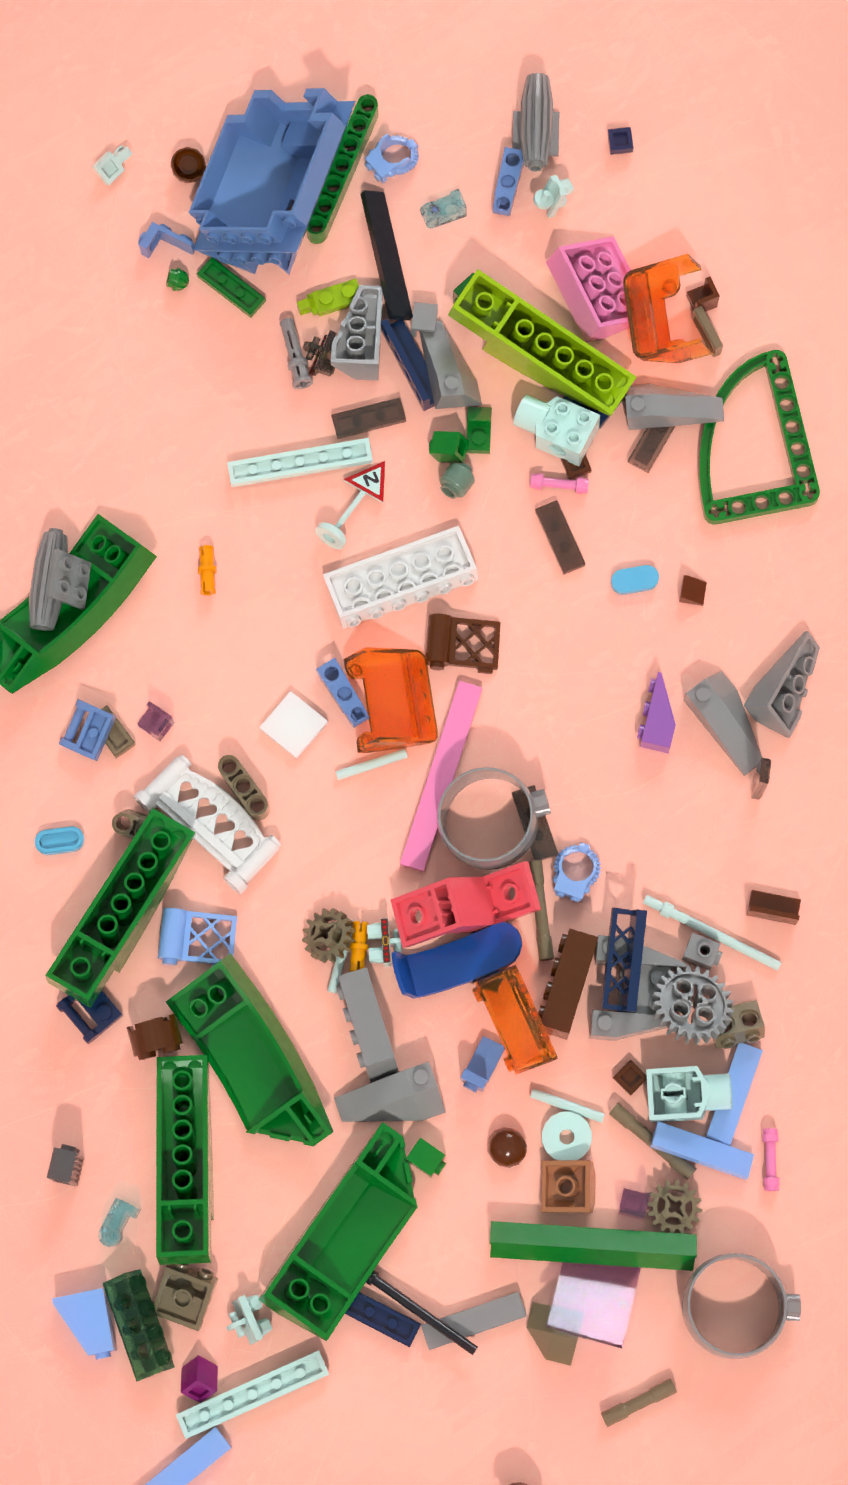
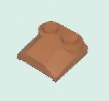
[540,1160,596,1214]

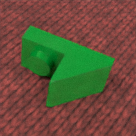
[467,407,492,454]

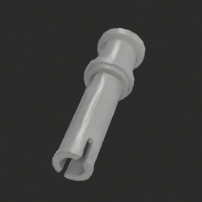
[279,318,313,389]

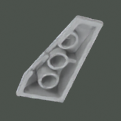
[331,285,383,381]
[419,321,482,409]

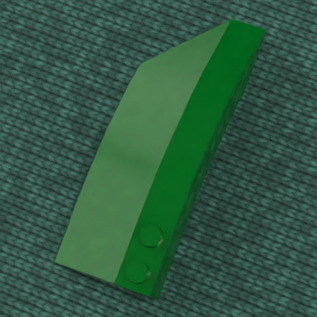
[0,514,157,694]
[166,953,334,1147]
[258,1122,418,1341]

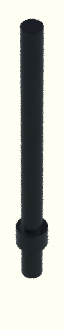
[366,1270,478,1356]

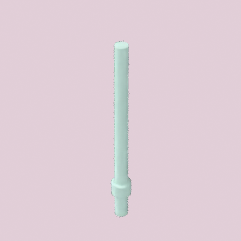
[643,895,782,971]

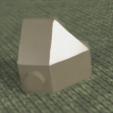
[526,1302,584,1366]

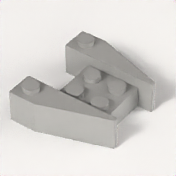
[590,935,686,1041]

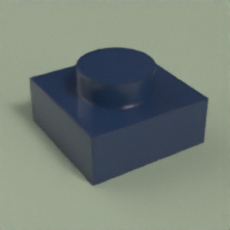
[607,127,634,155]

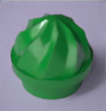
[166,267,189,291]

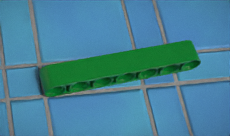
[306,94,379,244]

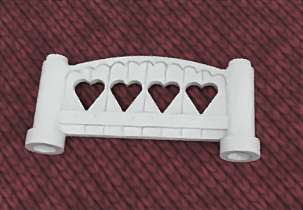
[133,754,282,895]

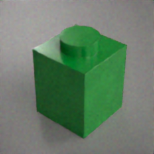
[429,431,469,463]
[406,1138,447,1178]

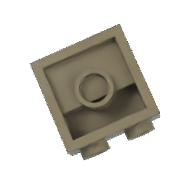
[151,1264,218,1331]

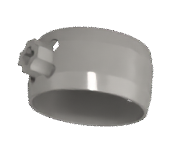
[437,767,552,870]
[682,1252,801,1359]

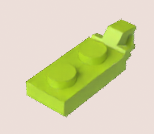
[297,278,359,317]

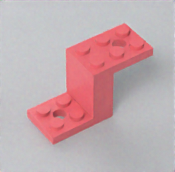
[390,862,541,948]

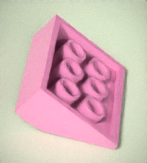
[546,236,654,342]

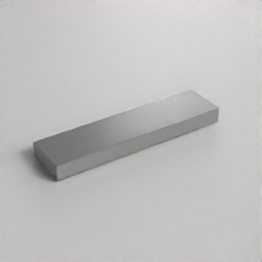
[421,1292,527,1350]

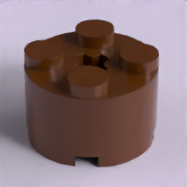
[126,1014,183,1060]

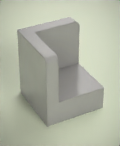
[411,302,438,337]

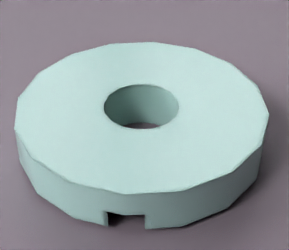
[542,1112,592,1160]

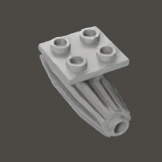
[512,73,560,172]
[29,528,91,631]

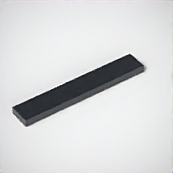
[360,190,413,321]

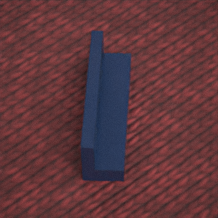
[381,319,435,411]
[601,907,647,1012]

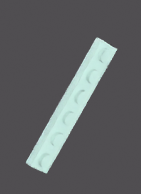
[227,438,373,487]
[176,1350,330,1439]

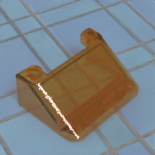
[344,647,438,753]
[472,965,558,1075]

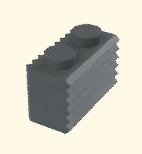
[46,1144,85,1186]

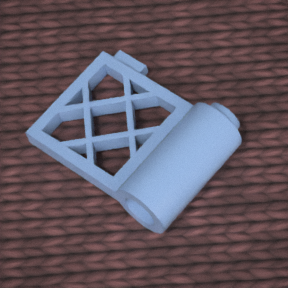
[157,908,237,966]

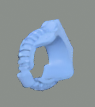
[364,134,419,184]
[553,842,601,903]

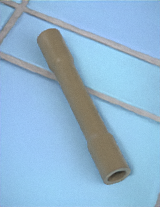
[529,860,554,961]
[609,1103,697,1180]

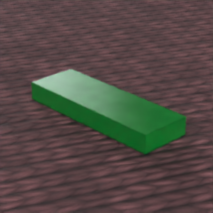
[197,257,266,318]

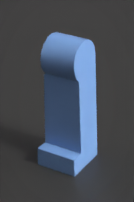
[492,147,524,217]
[316,658,370,728]

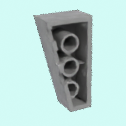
[336,967,399,1083]

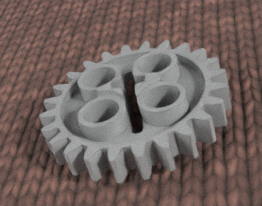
[651,965,734,1045]

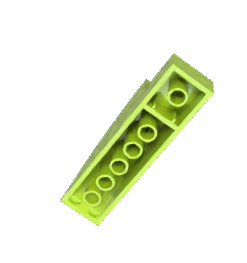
[448,269,636,416]

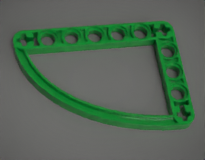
[698,350,820,525]

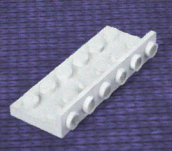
[323,526,478,629]

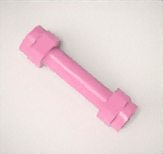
[530,473,589,494]
[762,1128,780,1191]

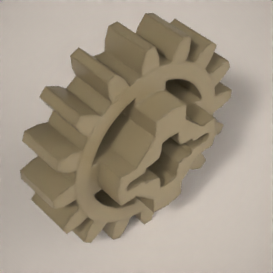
[302,908,356,963]
[646,1179,703,1234]

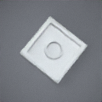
[259,691,328,759]

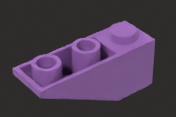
[637,672,676,754]

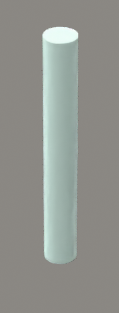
[335,748,408,781]
[327,920,354,994]
[530,1088,605,1123]

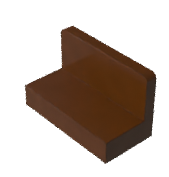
[747,890,801,925]

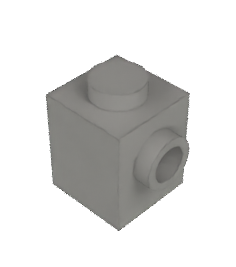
[682,933,723,971]

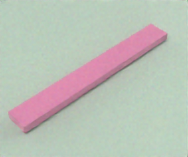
[400,681,483,872]

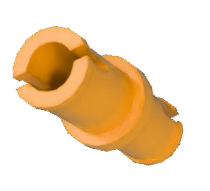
[198,545,217,596]
[349,921,369,972]

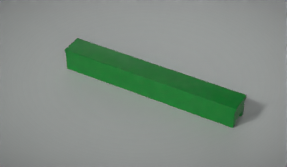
[490,1221,697,1271]

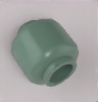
[439,462,475,499]

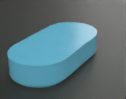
[611,565,659,595]
[34,826,85,855]

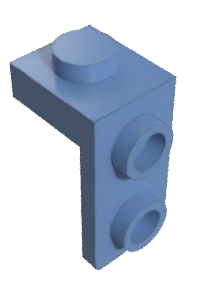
[138,222,195,258]
[460,1036,505,1093]

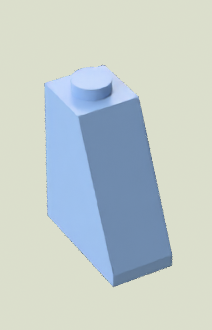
[52,1288,117,1360]

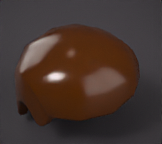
[170,147,206,183]
[487,1127,527,1168]

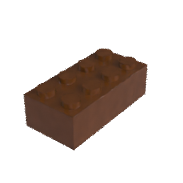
[536,928,599,1040]

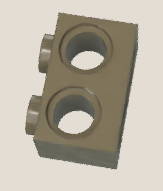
[712,1000,765,1049]

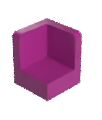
[180,1355,218,1403]

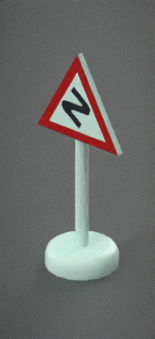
[315,461,385,550]

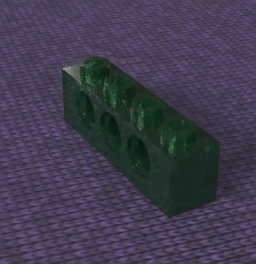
[102,1269,175,1382]

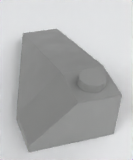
[625,383,724,430]
[744,631,820,738]
[683,671,764,776]
[334,1062,446,1122]

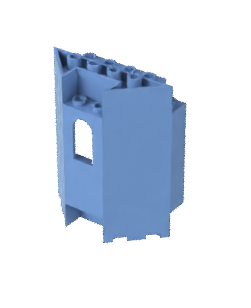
[188,88,355,275]

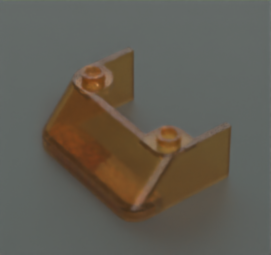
[623,254,714,363]

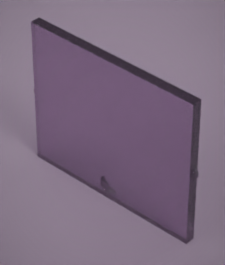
[546,1262,641,1349]

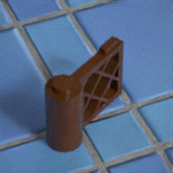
[425,613,501,674]

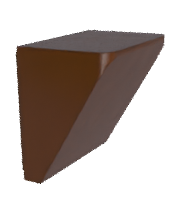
[679,575,707,606]

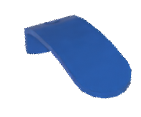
[392,922,522,999]

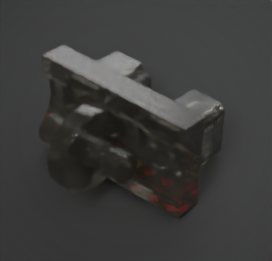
[303,330,336,376]

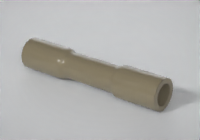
[601,1378,677,1427]

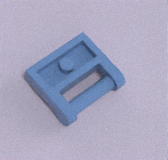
[58,699,116,761]

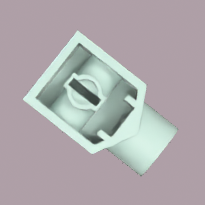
[513,394,600,466]
[646,1066,732,1123]

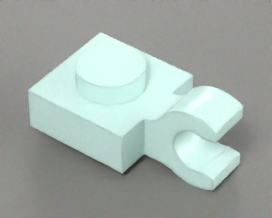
[92,145,133,185]

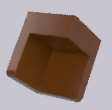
[686,276,720,312]

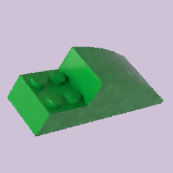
[45,808,196,1008]
[156,1055,214,1265]

